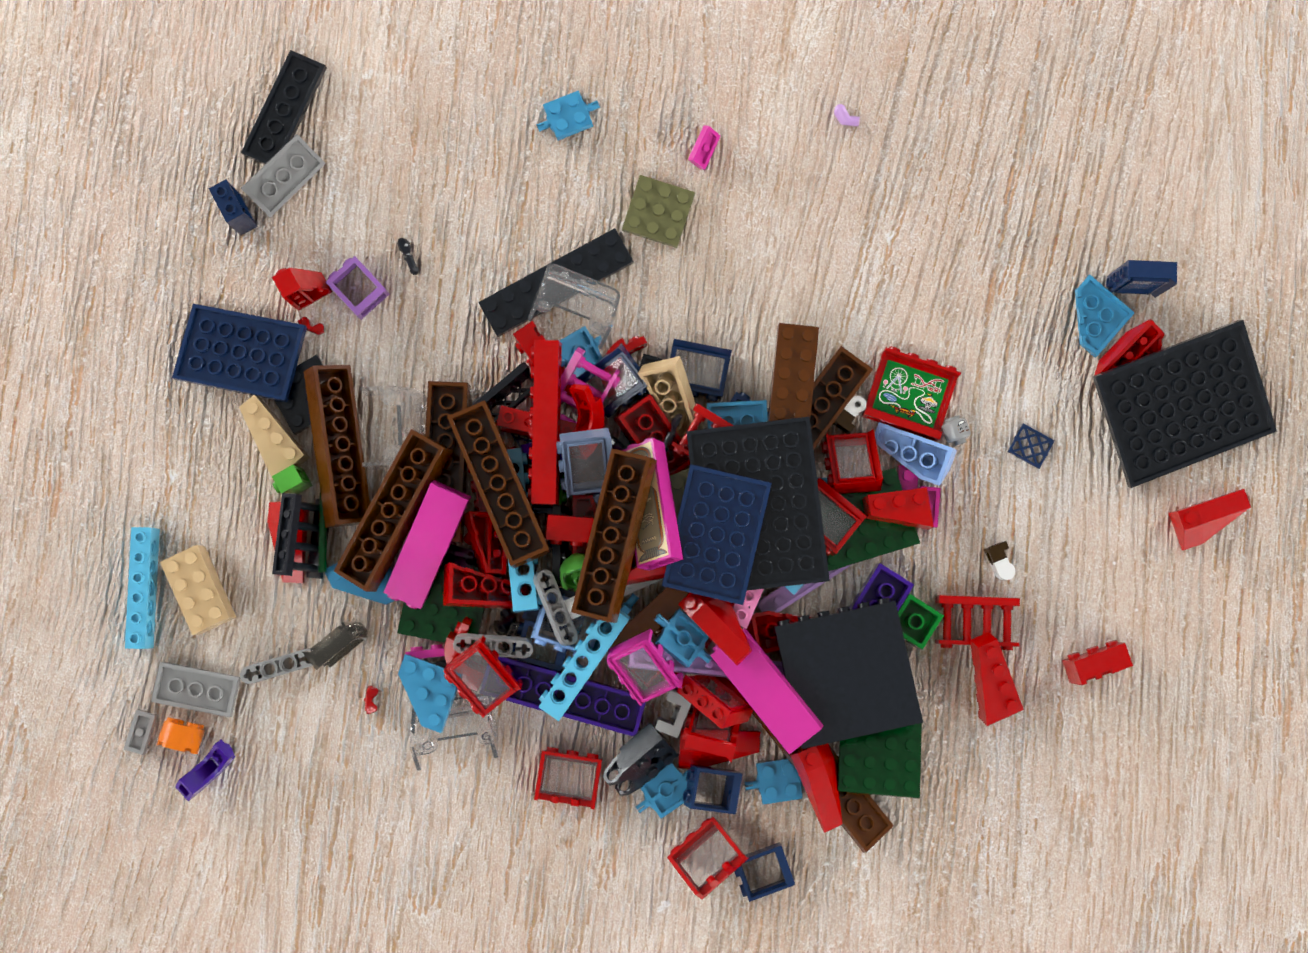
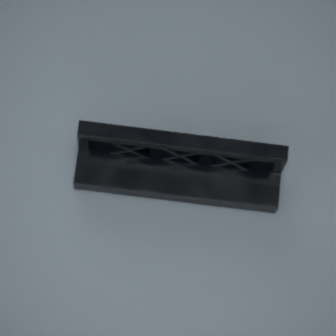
[471,361,534,424]

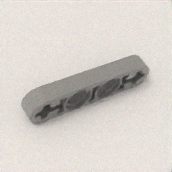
[533,569,578,646]
[453,633,534,658]
[240,648,319,684]

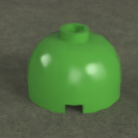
[560,553,585,592]

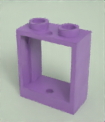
[326,256,390,320]

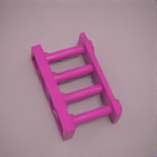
[561,347,621,423]

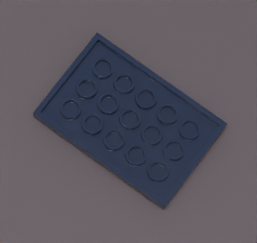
[172,304,307,402]
[662,464,772,605]

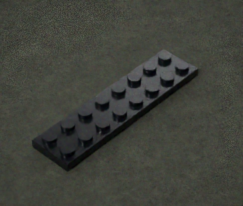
[478,228,634,337]

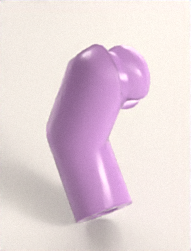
[834,104,860,126]

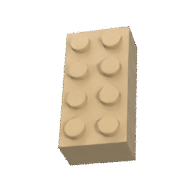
[160,545,236,635]

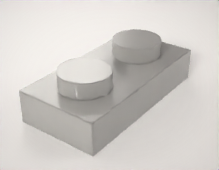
[124,710,158,755]

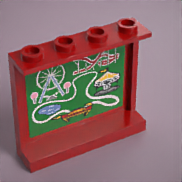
[861,346,961,442]

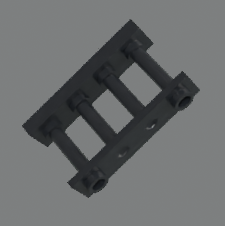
[272,493,329,579]

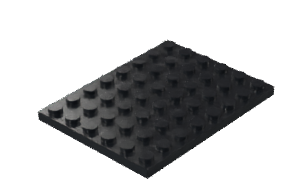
[1092,320,1277,488]
[686,417,830,590]

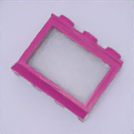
[607,629,684,706]

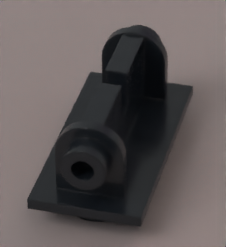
[443,544,476,569]

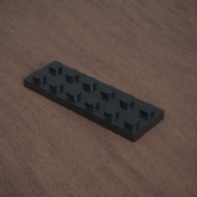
[241,50,327,165]

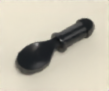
[397,238,419,275]
[663,414,683,452]

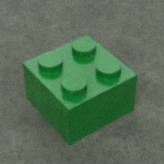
[898,593,944,650]

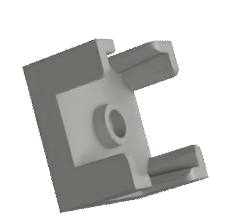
[655,689,691,738]

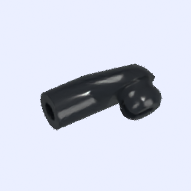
[497,608,516,632]

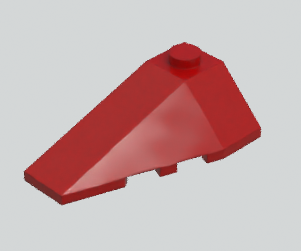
[678,593,752,666]
[790,744,843,833]

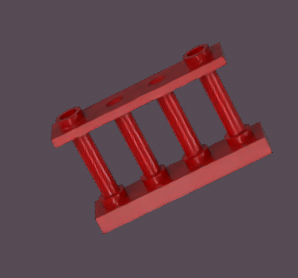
[671,403,734,456]
[496,405,577,438]
[935,595,1020,650]

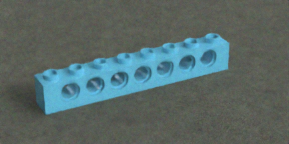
[507,448,543,613]

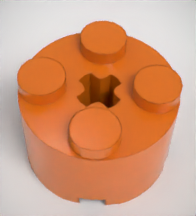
[157,717,205,754]

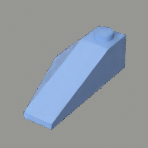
[875,422,957,486]

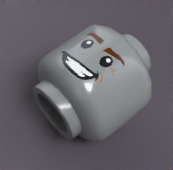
[942,415,971,446]

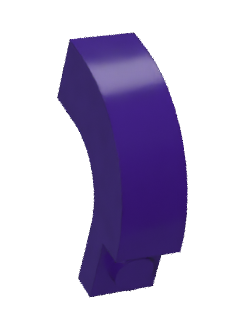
[175,739,235,801]

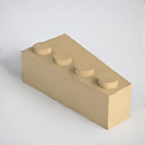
[638,356,703,439]
[239,395,310,481]

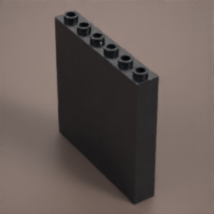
[773,597,923,749]

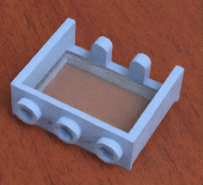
[530,593,598,659]

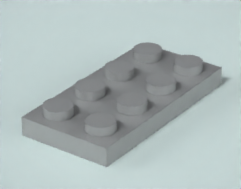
[241,134,326,217]
[151,662,241,717]

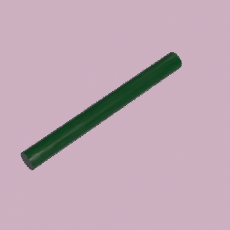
[318,493,327,573]

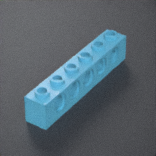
[125,527,160,649]
[539,610,631,721]

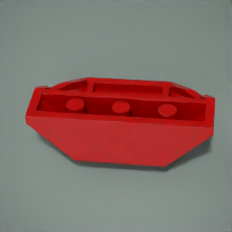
[1094,319,1164,376]

